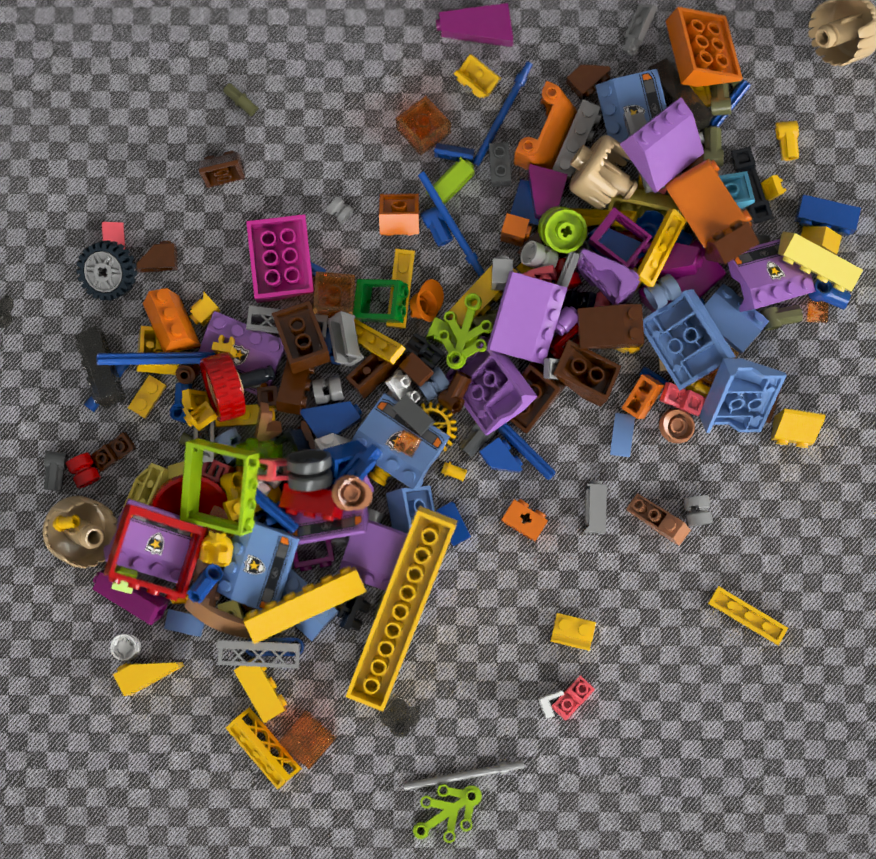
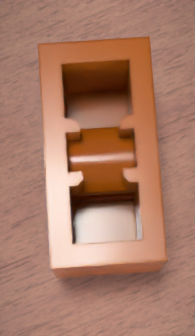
[500,213,532,247]
[622,374,665,419]
[501,499,548,542]

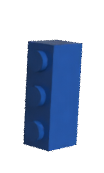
[795,195,861,236]

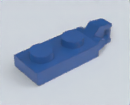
[332,444,382,485]

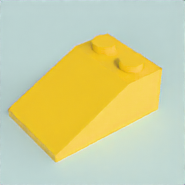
[771,409,825,448]
[113,662,184,696]

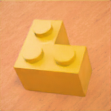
[136,326,180,375]

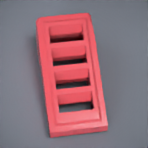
[202,459,235,483]

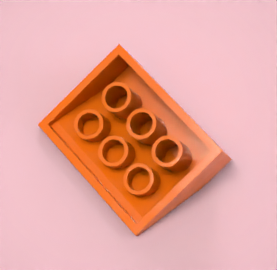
[666,7,743,87]

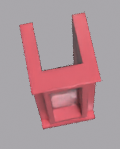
[257,458,290,482]

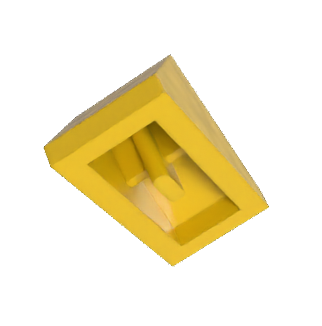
[801,226,842,255]

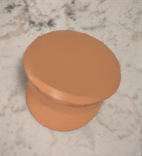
[659,408,695,444]
[332,475,373,511]

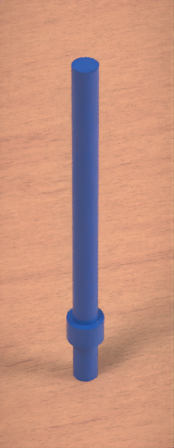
[472,61,533,166]
[418,171,485,277]

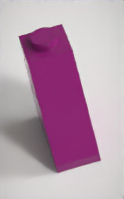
[528,164,568,221]
[656,243,703,281]

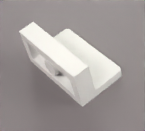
[538,690,564,719]

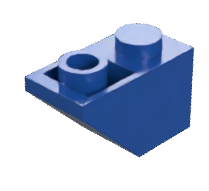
[479,437,523,473]

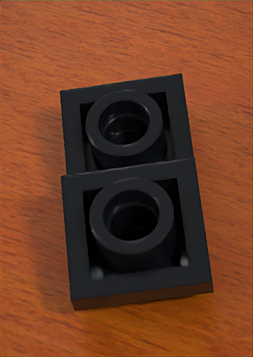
[561,290,597,310]

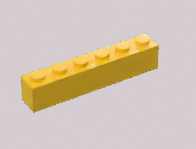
[243,566,366,644]

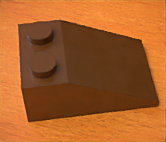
[199,151,245,188]
[704,220,760,264]
[272,300,331,374]
[577,304,644,349]
[553,340,622,406]
[509,362,566,434]

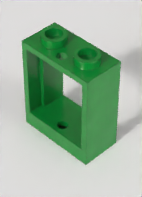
[353,279,409,323]

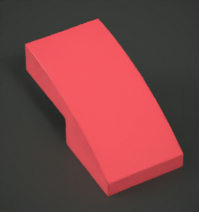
[659,382,706,416]

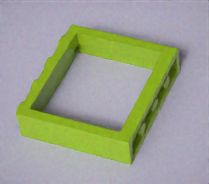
[180,438,260,536]

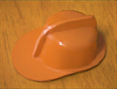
[409,279,444,322]

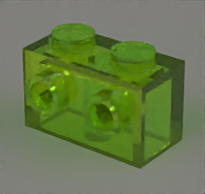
[236,438,283,469]

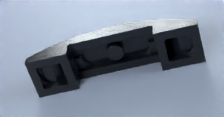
[731,146,774,224]

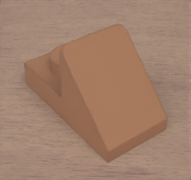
[254,402,282,447]

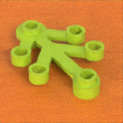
[438,293,493,369]
[413,784,482,843]

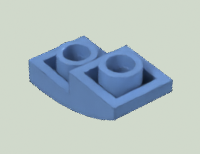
[610,413,635,457]
[164,609,204,637]

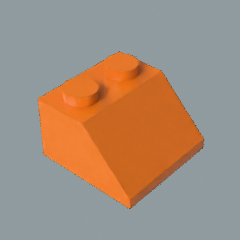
[379,194,419,236]

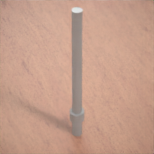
[404,760,525,791]

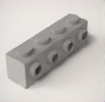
[552,100,602,183]

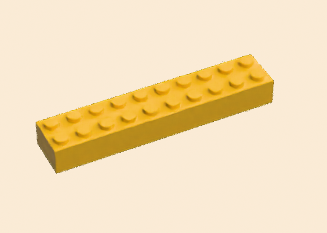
[345,506,458,712]

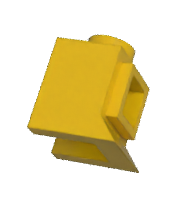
[189,292,221,327]

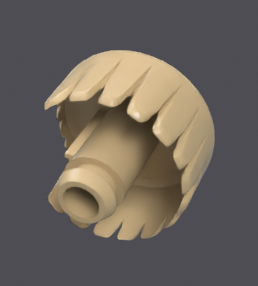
[808,0,876,66]
[569,135,638,210]
[43,496,117,568]

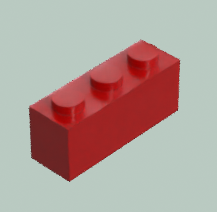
[279,483,343,522]

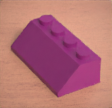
[638,240,726,312]

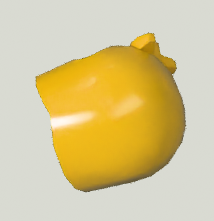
[199,531,234,567]

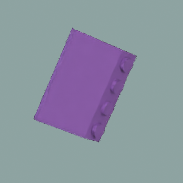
[620,98,704,193]
[487,271,567,364]
[338,520,408,591]

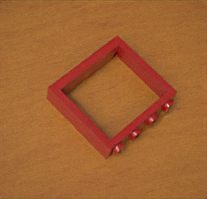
[103,504,207,601]

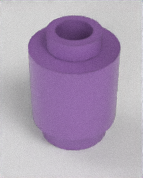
[555,306,578,336]

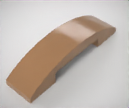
[184,597,251,638]

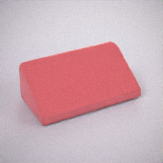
[102,222,126,250]

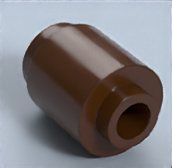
[176,364,201,384]

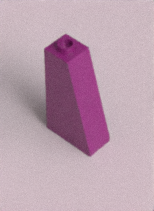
[436,3,513,47]
[93,569,170,625]

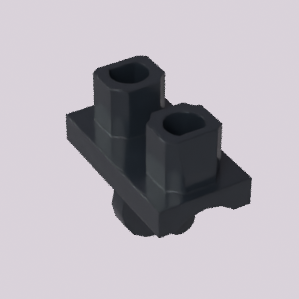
[404,332,445,369]
[335,595,371,631]

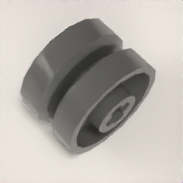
[286,449,333,491]

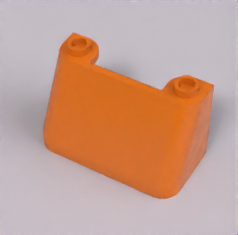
[514,81,577,170]
[665,159,752,249]

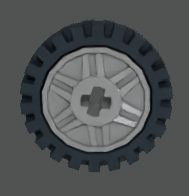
[76,240,137,301]

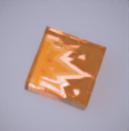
[807,301,829,323]
[394,430,422,457]

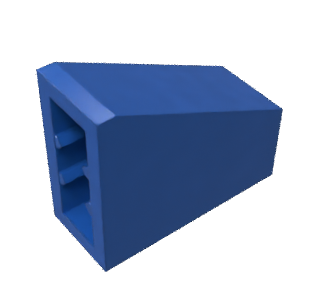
[587,227,647,268]
[301,401,362,438]

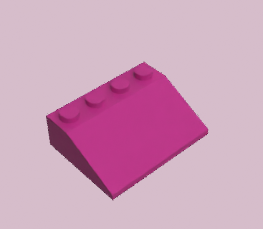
[246,214,314,303]

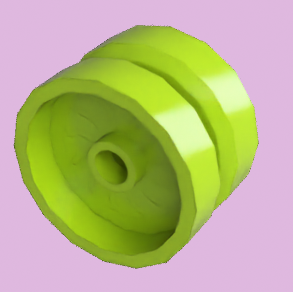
[538,206,587,253]

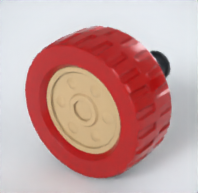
[200,352,275,422]

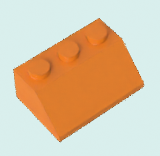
[143,288,201,352]

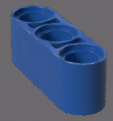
[246,638,305,656]

